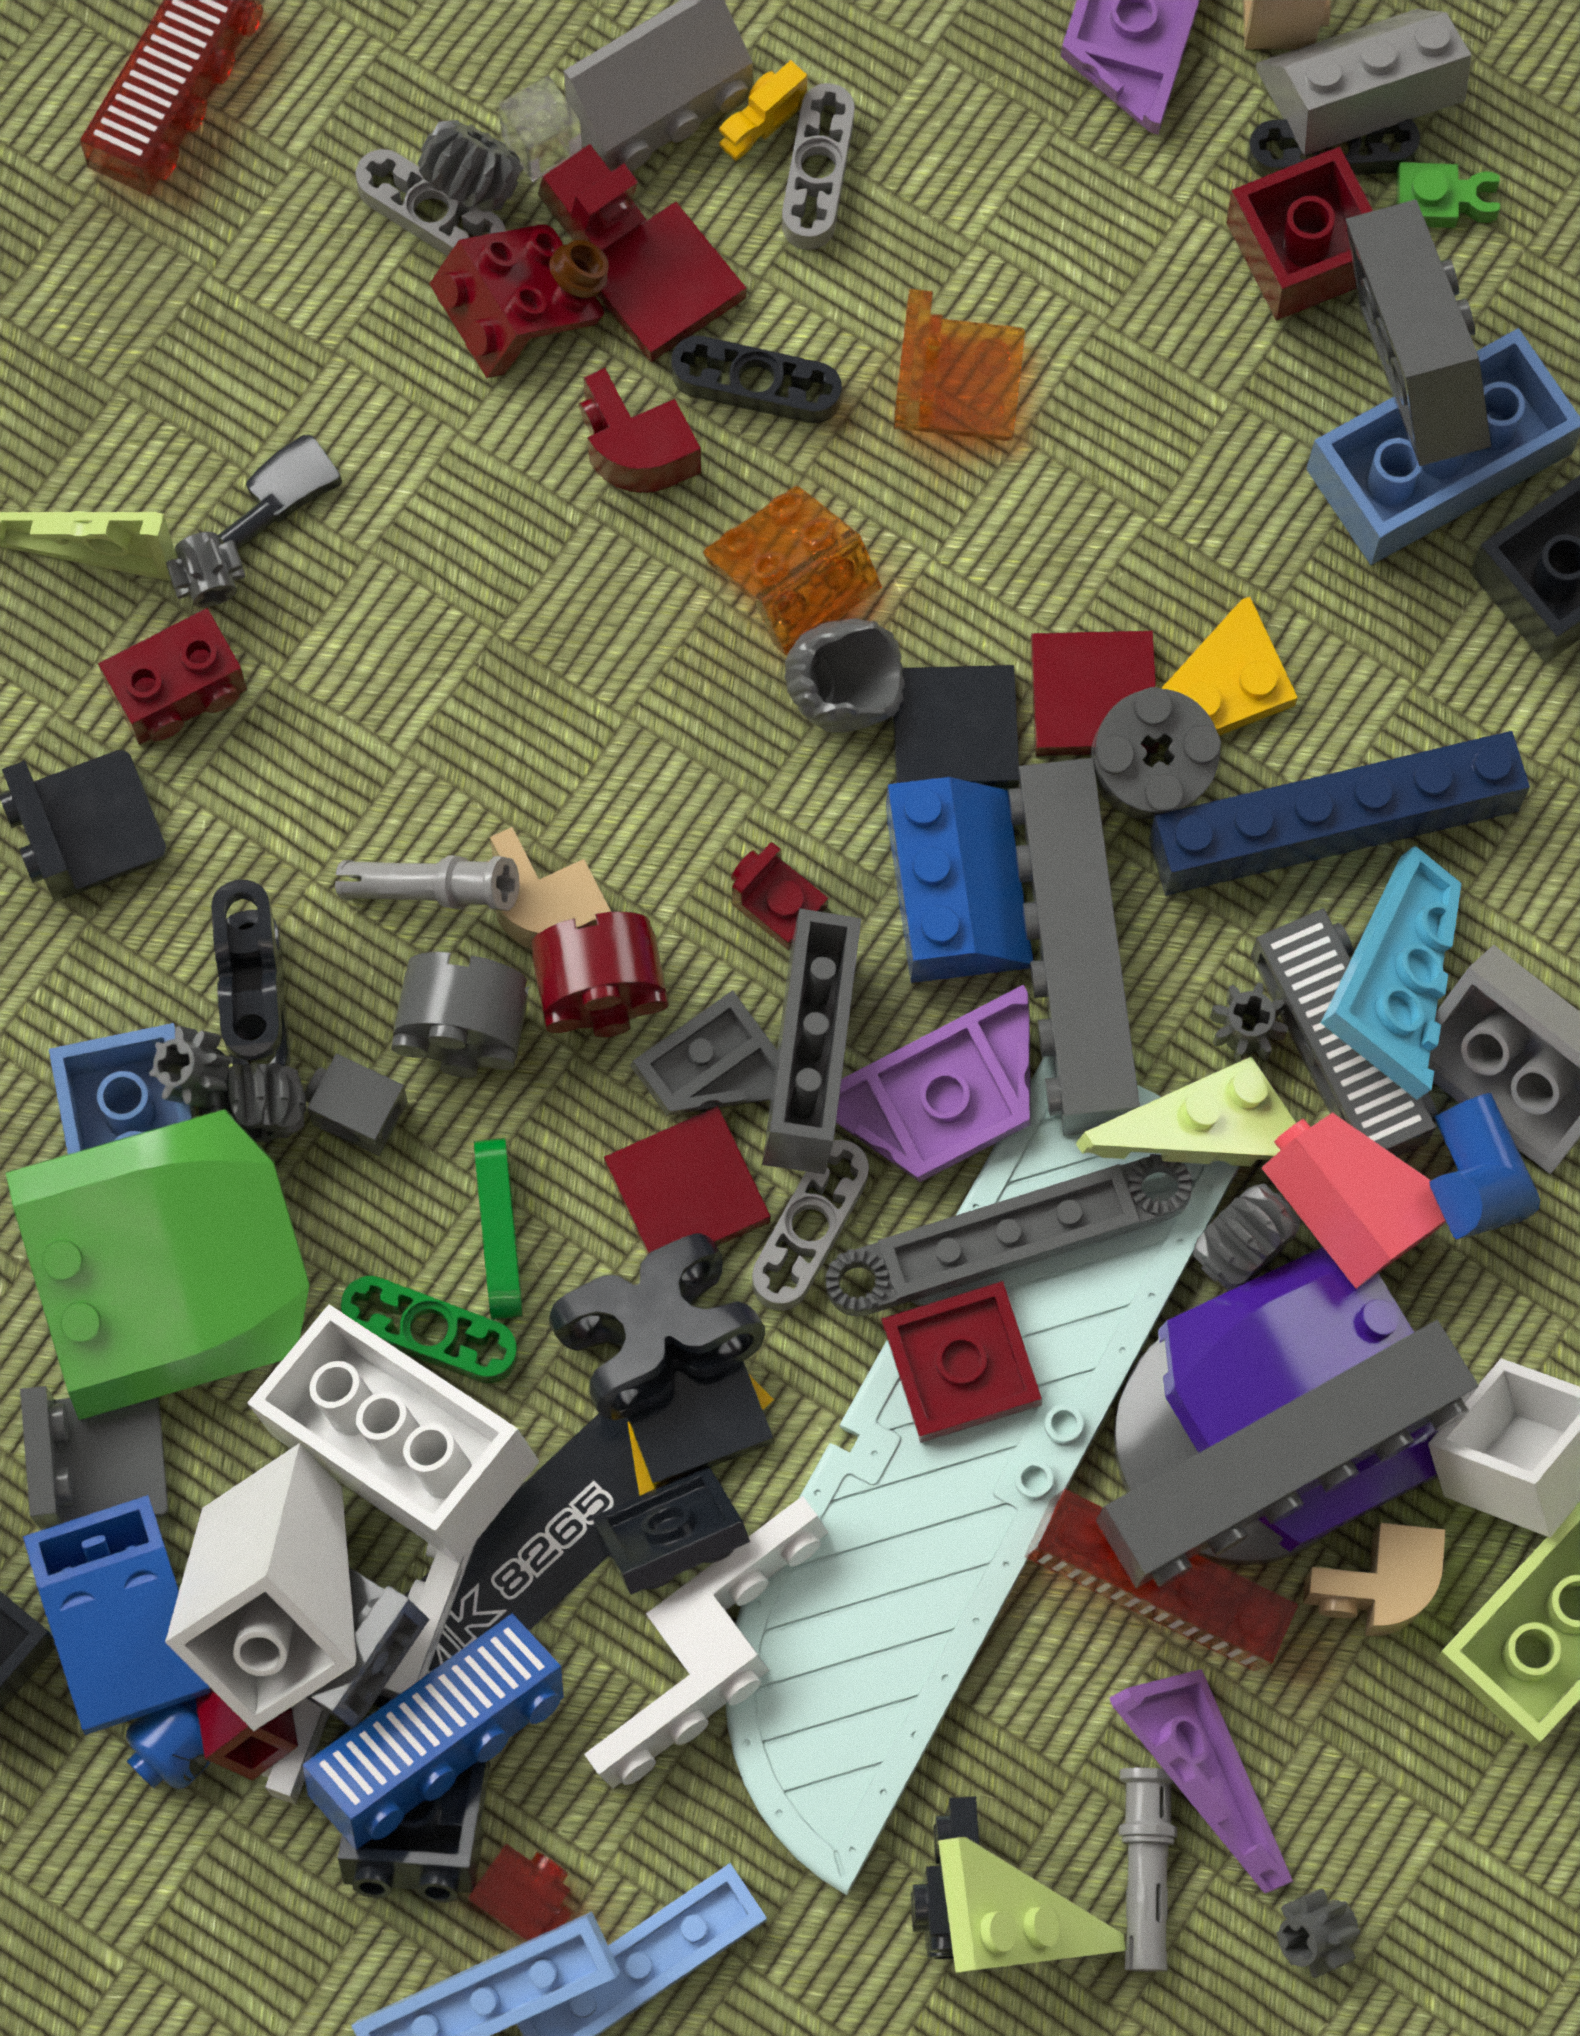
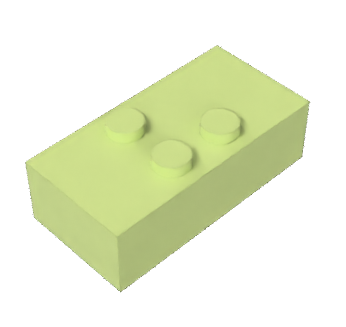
[1435,1502,1580,1749]

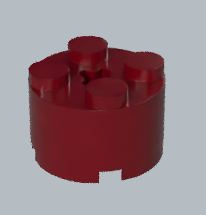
[531,912,669,1037]

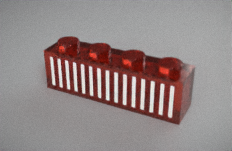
[80,0,263,196]
[1024,1488,1298,1671]

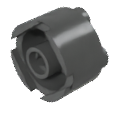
[1091,687,1221,819]
[391,952,529,1078]

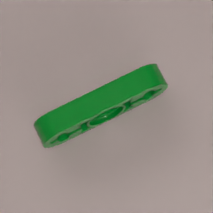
[474,1138,523,1320]
[341,1276,518,1383]

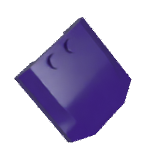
[1158,1247,1439,1552]

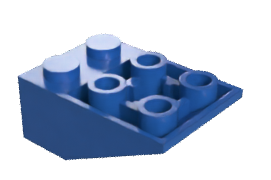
[23,1495,211,1736]

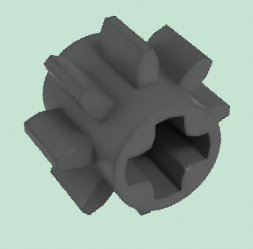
[166,532,245,607]
[1210,982,1288,1063]
[149,1026,233,1108]
[1276,1888,1360,1978]

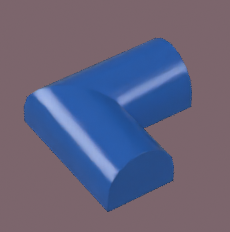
[1429,1093,1540,1240]

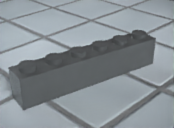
[1008,758,1140,1136]
[1096,1319,1479,1588]

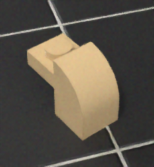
[486,827,611,949]
[1303,1523,1445,1636]

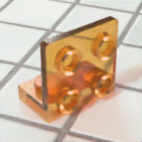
[894,289,1025,441]
[703,486,882,655]

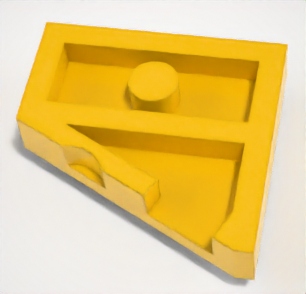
[1161,596,1298,736]

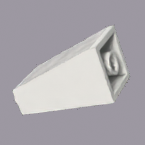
[165,1443,356,1731]

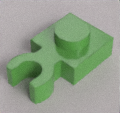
[1396,162,1500,228]

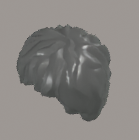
[784,618,905,733]

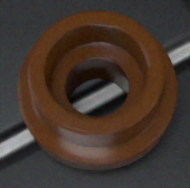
[550,240,609,298]

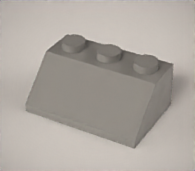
[564,0,753,172]
[1256,9,1472,156]
[1428,945,1580,1174]

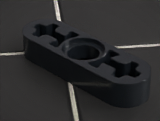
[1247,118,1420,177]
[671,336,842,423]

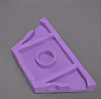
[1061,0,1201,134]
[836,985,1031,1182]

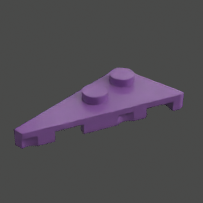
[1109,1669,1293,1893]

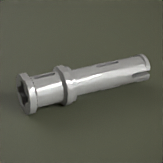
[335,855,520,911]
[1119,1768,1177,1972]

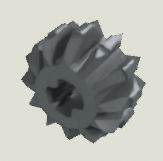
[417,120,522,212]
[199,1061,307,1143]
[1193,1183,1301,1291]

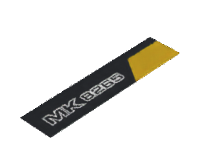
[374,1375,774,1708]

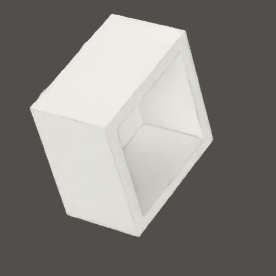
[1428,1358,1580,1538]

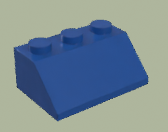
[886,777,1033,983]

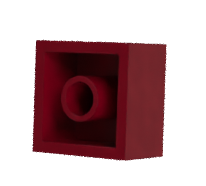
[1226,146,1373,321]

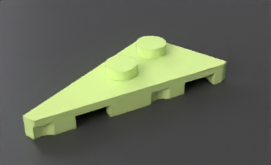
[0,511,177,581]
[1076,1056,1296,1167]
[938,1837,1126,1973]

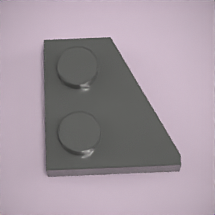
[630,990,777,1116]

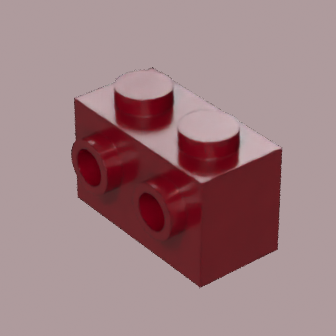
[98,608,247,745]

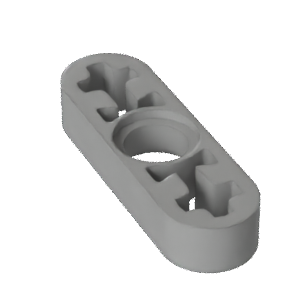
[782,83,855,250]
[356,149,506,256]
[752,1140,869,1311]

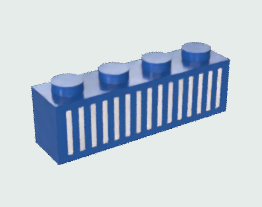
[302,1613,564,1850]

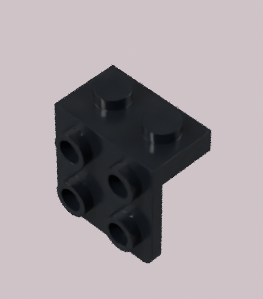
[0,750,167,902]

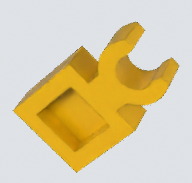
[719,60,807,161]

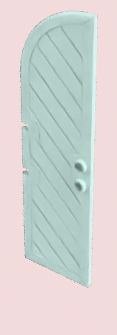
[725,1056,1240,1895]

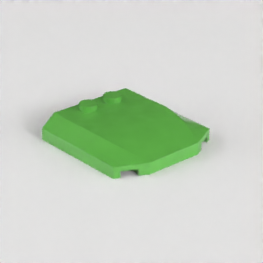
[6,1109,310,1420]

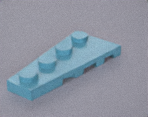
[1321,846,1462,1100]

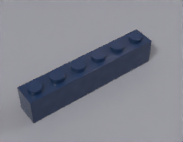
[1149,731,1530,896]

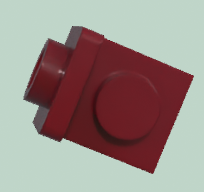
[731,842,829,950]

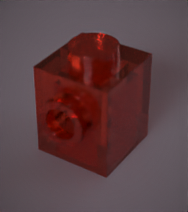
[467,1843,575,1943]

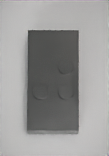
[1346,199,1491,467]

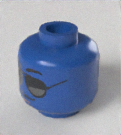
[126,1698,211,1789]

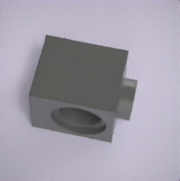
[305,1053,408,1156]

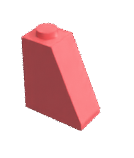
[1261,1113,1446,1289]

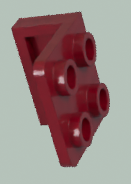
[429,224,604,378]

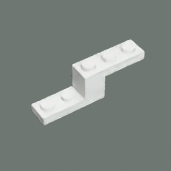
[584,1496,829,1789]
[261,1542,476,1805]

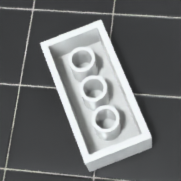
[247,1305,539,1563]

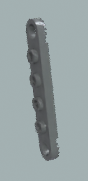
[825,1154,1192,1317]

